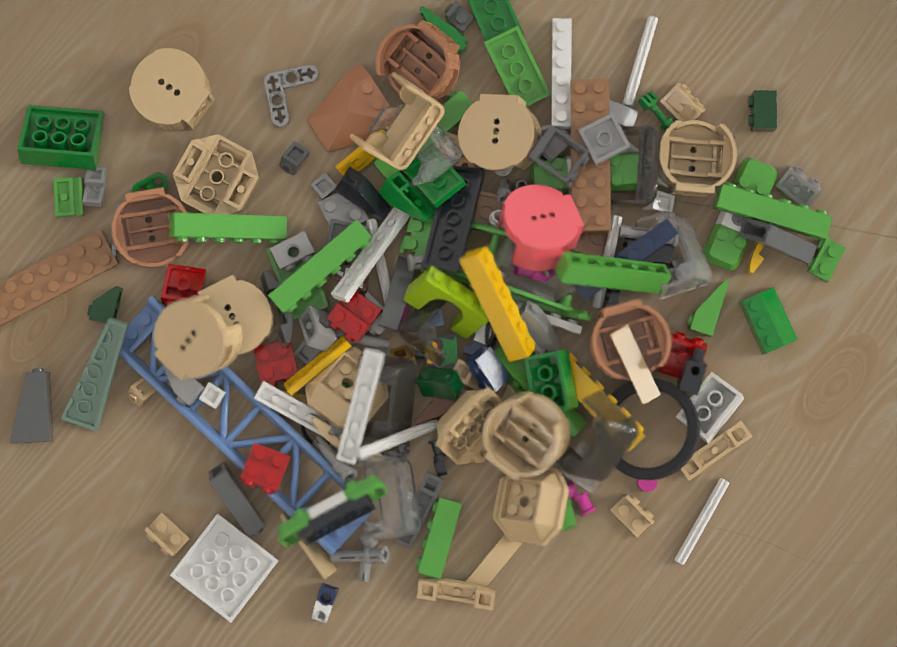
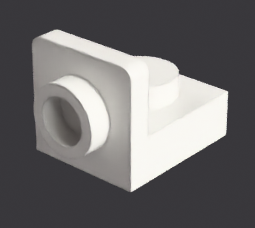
[643,190,675,215]

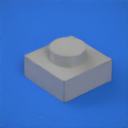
[310,173,336,199]

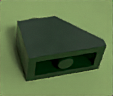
[87,286,123,324]

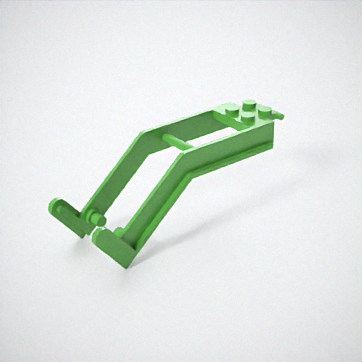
[399,216,592,322]

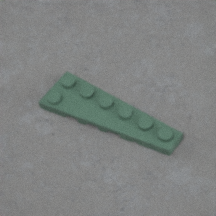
[61,317,129,431]

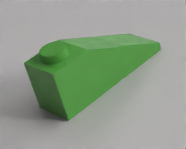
[686,280,729,337]

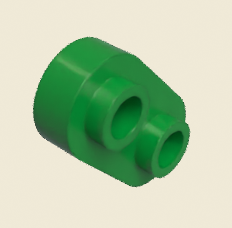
[132,172,168,193]

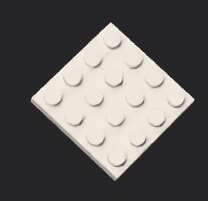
[170,513,279,623]

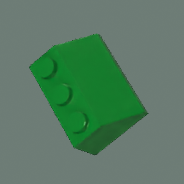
[739,287,798,355]
[524,349,579,410]

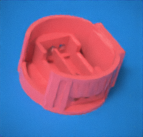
[497,185,584,271]

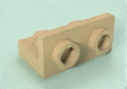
[660,83,706,122]
[610,494,654,538]
[144,512,191,556]

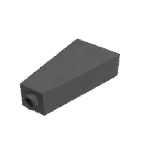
[738,218,817,264]
[10,368,53,444]
[208,461,265,537]

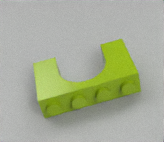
[403,266,489,339]

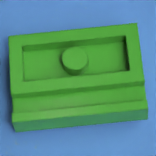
[53,177,84,217]

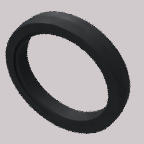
[597,378,700,480]

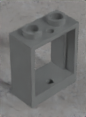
[529,125,590,186]

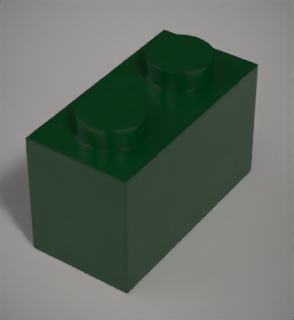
[748,90,777,132]
[416,367,464,400]

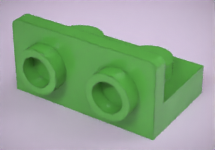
[807,237,846,282]

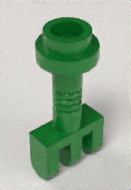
[638,91,674,131]

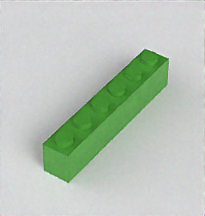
[374,90,473,179]
[712,182,833,240]
[169,213,287,244]
[268,220,372,313]
[555,252,672,294]
[494,346,587,441]

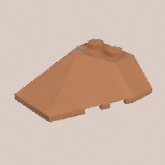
[308,64,397,152]

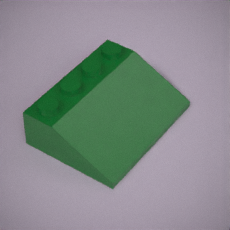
[17,105,104,170]

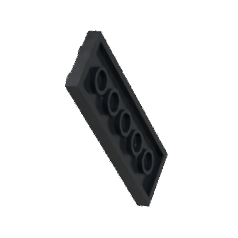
[421,166,485,274]

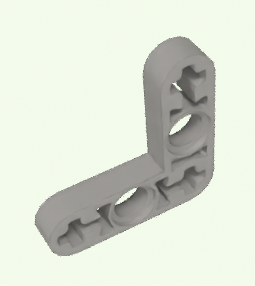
[264,65,319,128]

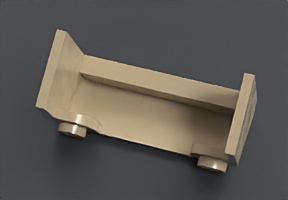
[349,72,444,170]

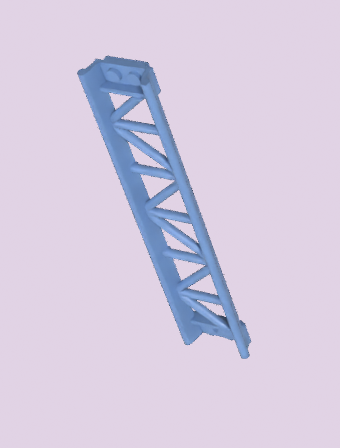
[120,296,376,556]

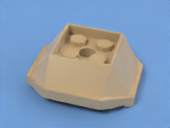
[173,134,259,214]
[304,347,389,428]
[435,387,503,465]
[492,467,569,546]

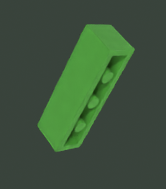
[416,497,462,579]

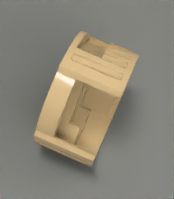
[129,48,215,131]
[458,94,542,171]
[654,120,737,197]
[198,275,275,355]
[154,294,242,381]
[483,391,570,481]

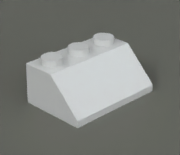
[676,372,744,444]

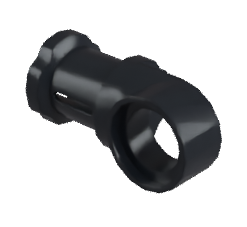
[428,438,448,477]

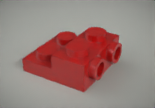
[160,264,207,307]
[327,290,383,342]
[658,331,707,378]
[253,340,298,386]
[240,443,291,495]

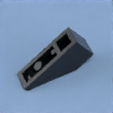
[334,167,391,222]

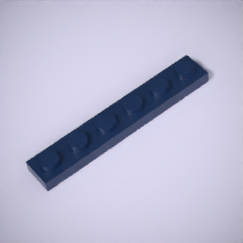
[573,218,679,301]

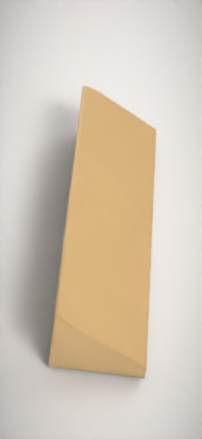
[610,324,660,404]
[280,512,337,579]

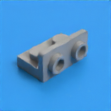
[775,165,821,206]

